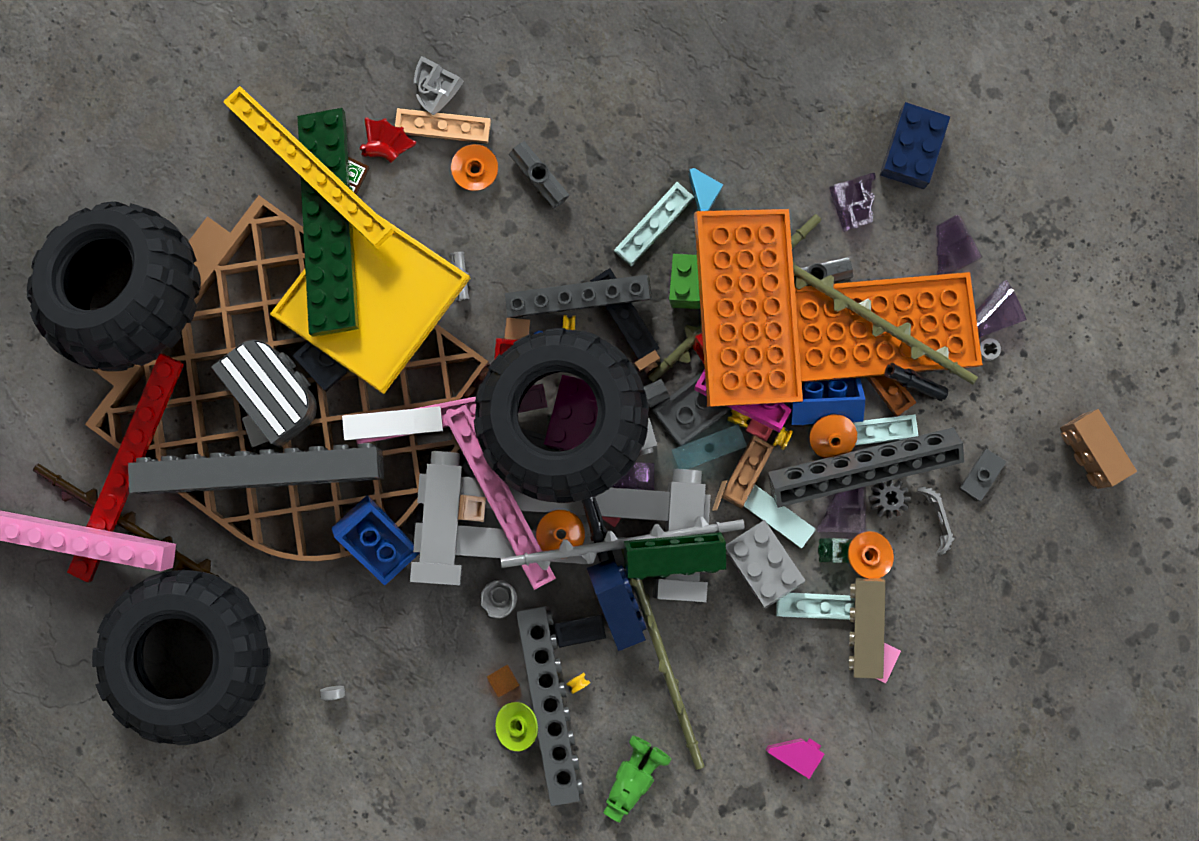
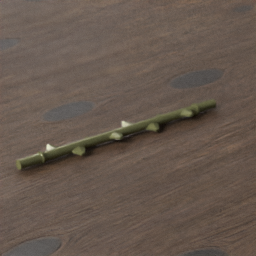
[647,214,822,383]
[793,262,978,385]
[621,538,705,770]

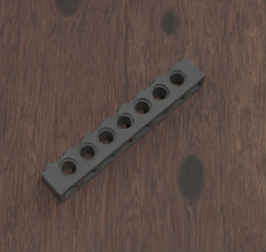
[768,427,964,508]
[516,606,584,806]

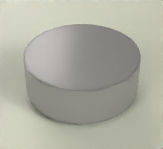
[320,686,345,701]

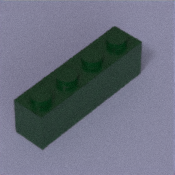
[624,532,726,580]

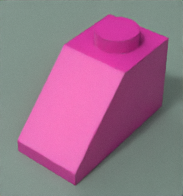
[765,738,825,779]

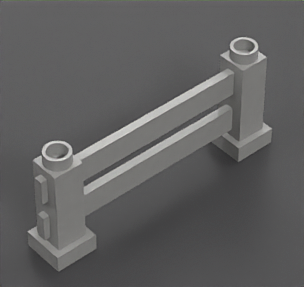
[410,451,711,602]

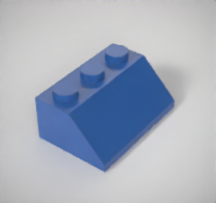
[788,378,866,425]

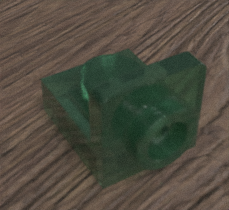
[818,538,853,563]

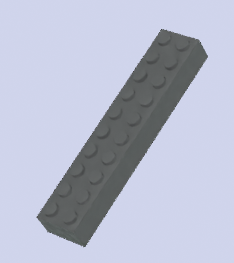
[128,443,384,495]

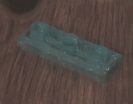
[671,424,747,469]

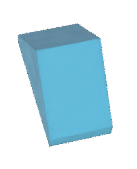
[688,168,723,211]

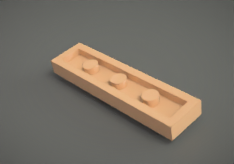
[395,108,491,144]

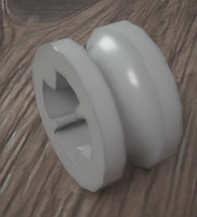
[980,338,1001,361]

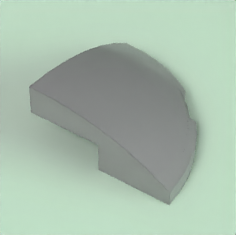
[414,56,464,115]

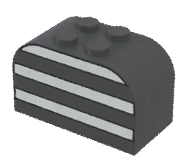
[212,340,317,447]

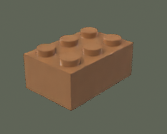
[1060,409,1137,489]

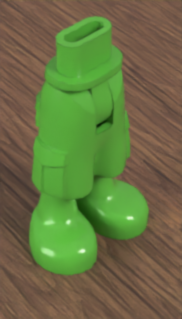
[603,735,671,823]

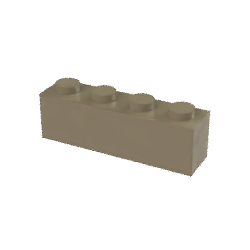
[849,577,885,679]

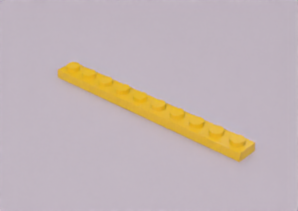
[223,86,394,249]

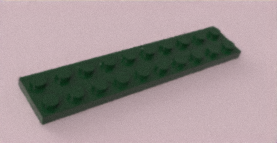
[297,108,359,337]

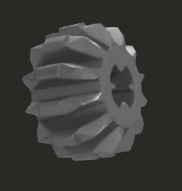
[869,480,911,519]

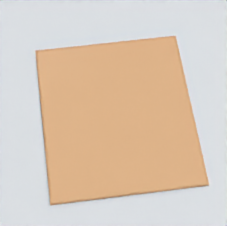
[712,480,727,511]

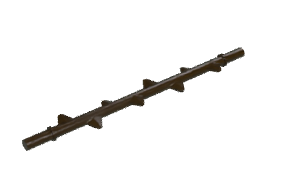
[33,463,220,577]

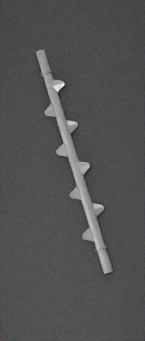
[500,516,745,570]

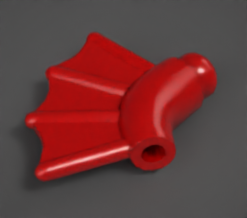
[360,117,417,163]

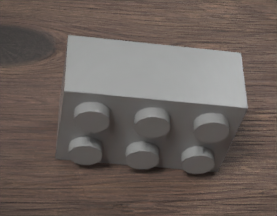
[726,520,805,609]

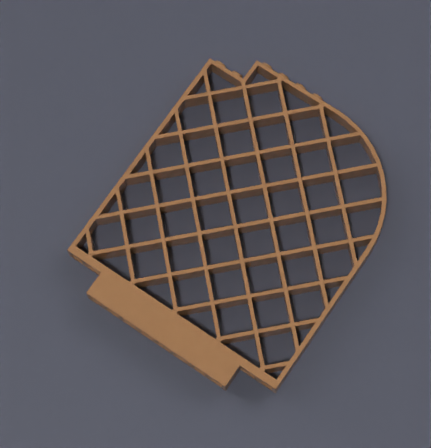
[85,195,490,561]

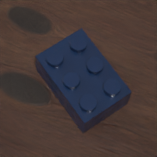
[880,102,950,189]
[587,558,647,651]

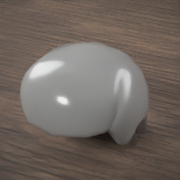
[481,580,517,618]

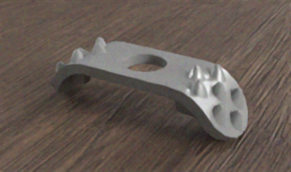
[917,487,954,556]

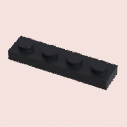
[590,268,660,360]

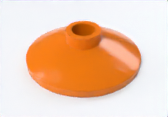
[451,144,498,191]
[809,414,857,458]
[536,510,585,559]
[848,531,894,579]

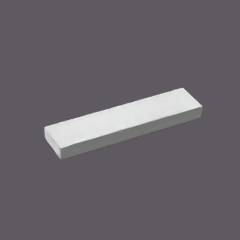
[342,407,443,441]

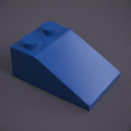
[331,495,420,585]

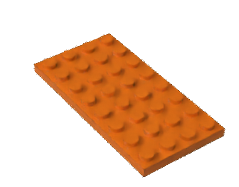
[694,209,803,407]
[795,272,983,383]

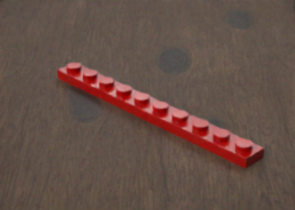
[67,354,184,583]

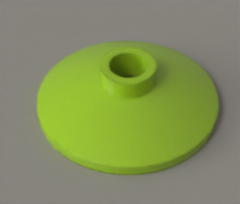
[495,702,538,751]

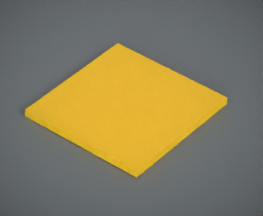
[270,214,471,394]

